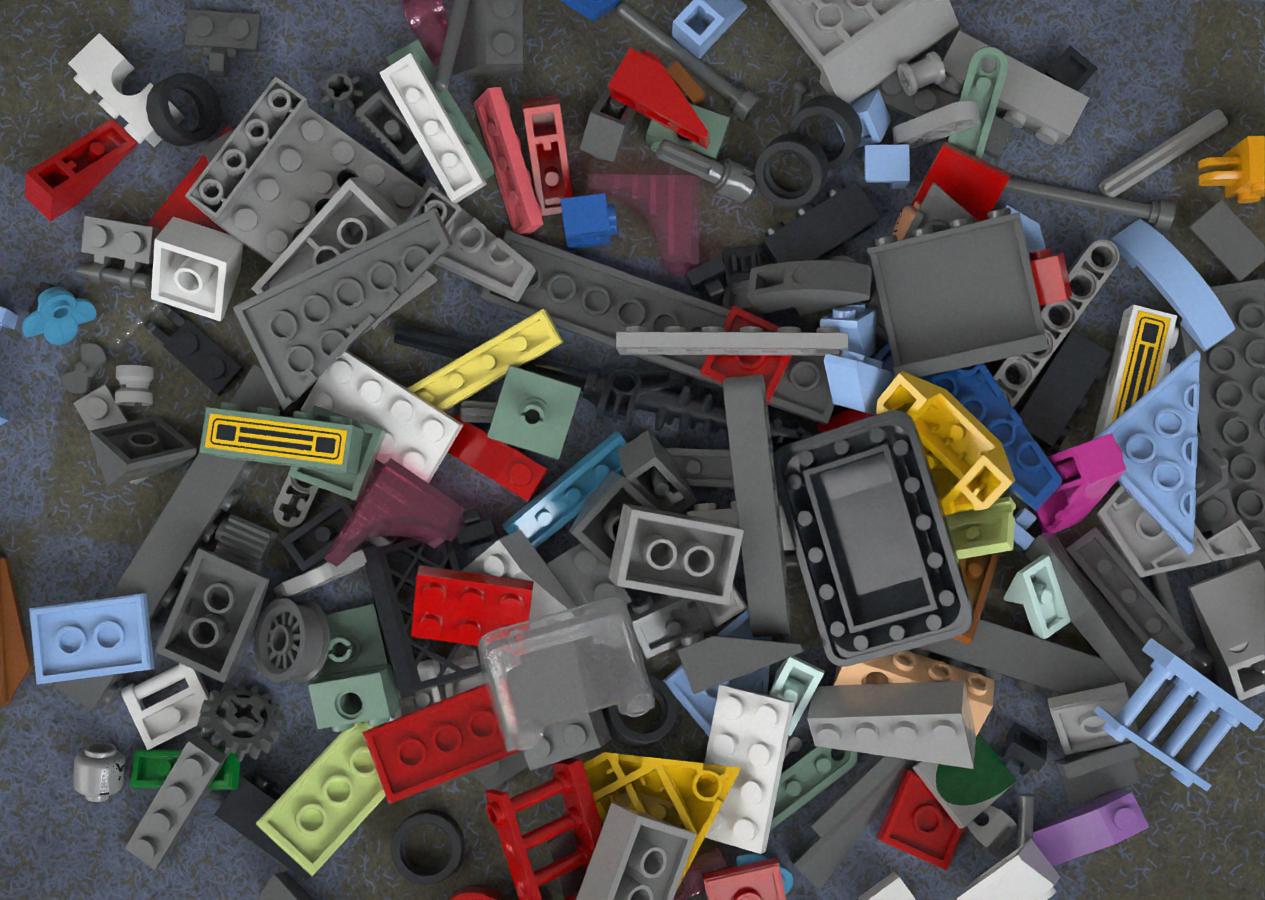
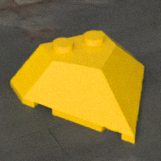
[876,371,1015,515]
[583,752,742,889]

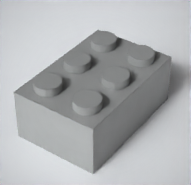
[608,503,744,605]

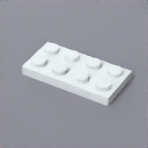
[301,350,463,488]
[704,684,795,854]

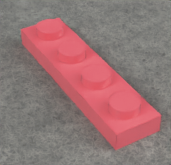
[473,87,544,236]

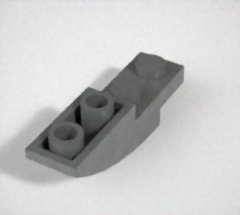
[722,260,872,316]

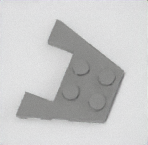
[1096,486,1261,578]

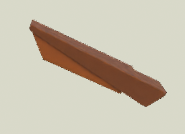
[0,558,34,707]

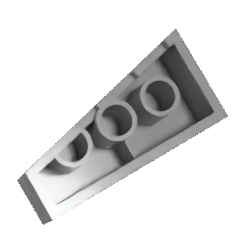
[807,680,976,769]

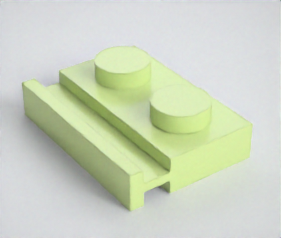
[945,496,1016,559]

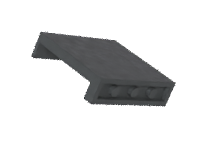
[867,208,1049,378]

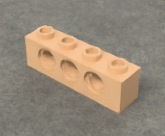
[833,650,995,736]

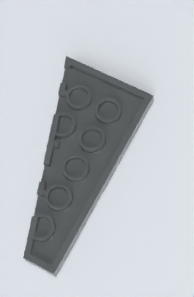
[232,209,453,411]

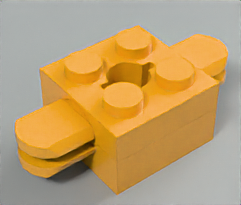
[1198,136,1265,203]

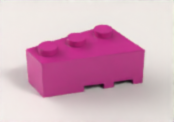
[1033,433,1127,533]

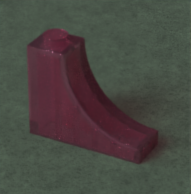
[589,174,700,276]
[324,458,465,567]

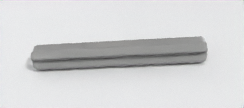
[1099,109,1228,197]

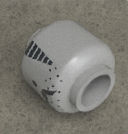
[73,742,125,802]

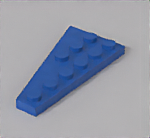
[873,341,1062,512]

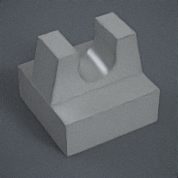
[967,805,1018,856]

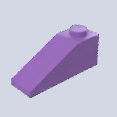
[1033,788,1149,866]

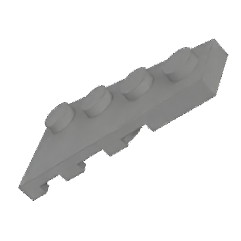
[422,178,536,302]

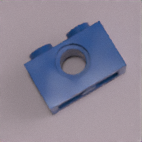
[560,193,617,251]

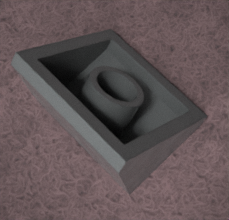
[90,415,196,487]

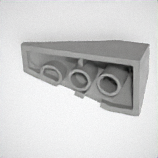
[251,176,402,295]

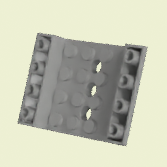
[765,0,959,104]
[185,76,462,330]

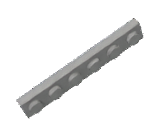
[616,326,848,356]

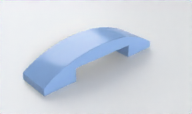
[1110,218,1235,352]

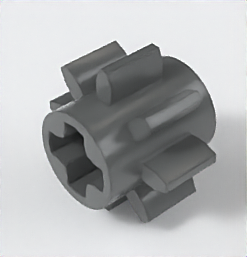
[318,68,366,116]

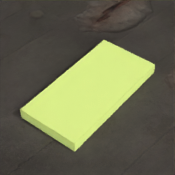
[256,721,386,876]

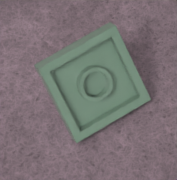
[487,365,582,459]
[288,405,386,502]
[314,603,389,680]

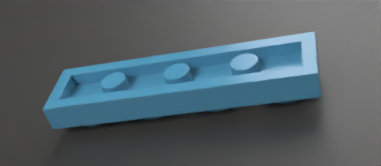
[502,431,628,549]

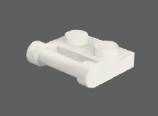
[121,663,217,750]

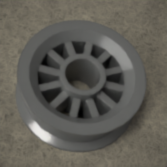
[254,598,330,683]

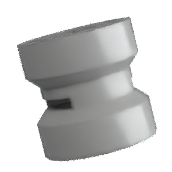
[115,365,154,406]

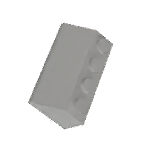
[576,803,697,900]

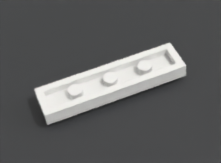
[380,53,487,203]

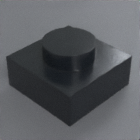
[1045,45,1098,92]

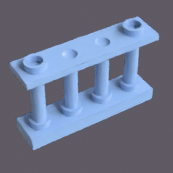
[1094,638,1264,791]

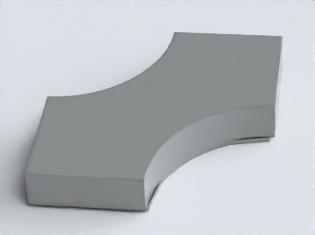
[273,550,367,599]

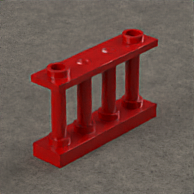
[485,757,603,900]

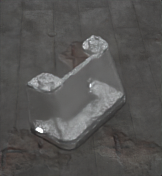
[478,597,655,752]

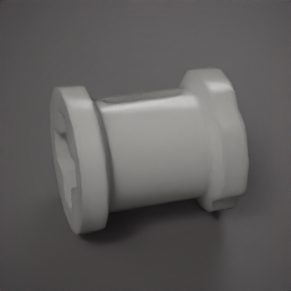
[897,51,946,96]

